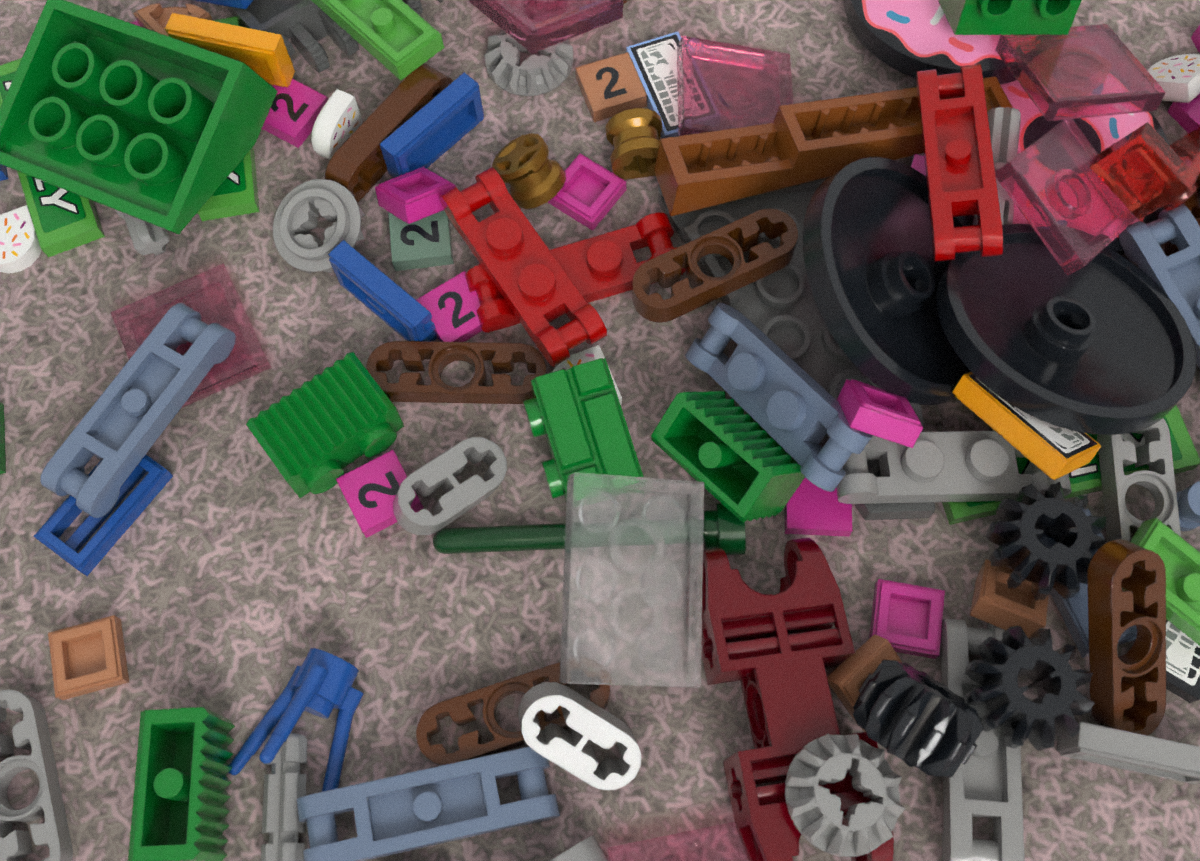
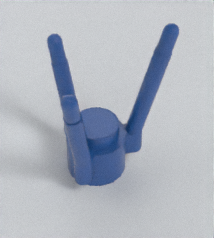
[229,648,363,792]

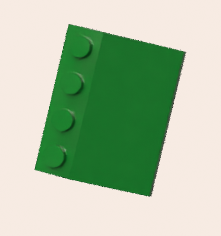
[0,0,278,235]

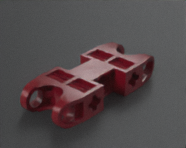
[695,537,894,861]

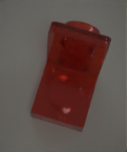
[1090,122,1200,220]

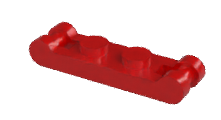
[917,64,1003,261]
[439,167,607,367]
[465,212,686,333]

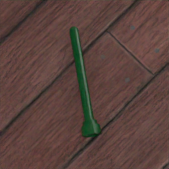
[433,503,746,555]

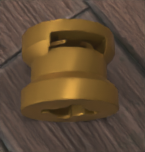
[605,108,663,180]
[492,133,566,209]

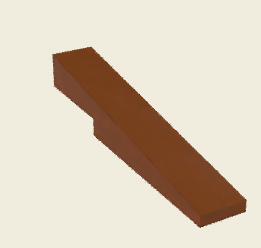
[654,76,1013,217]

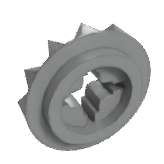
[484,15,573,96]
[273,179,365,274]
[785,734,905,857]

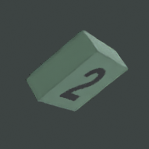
[388,210,454,271]

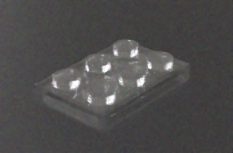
[560,472,704,688]

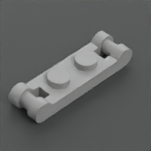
[836,431,1072,504]
[939,619,1024,861]

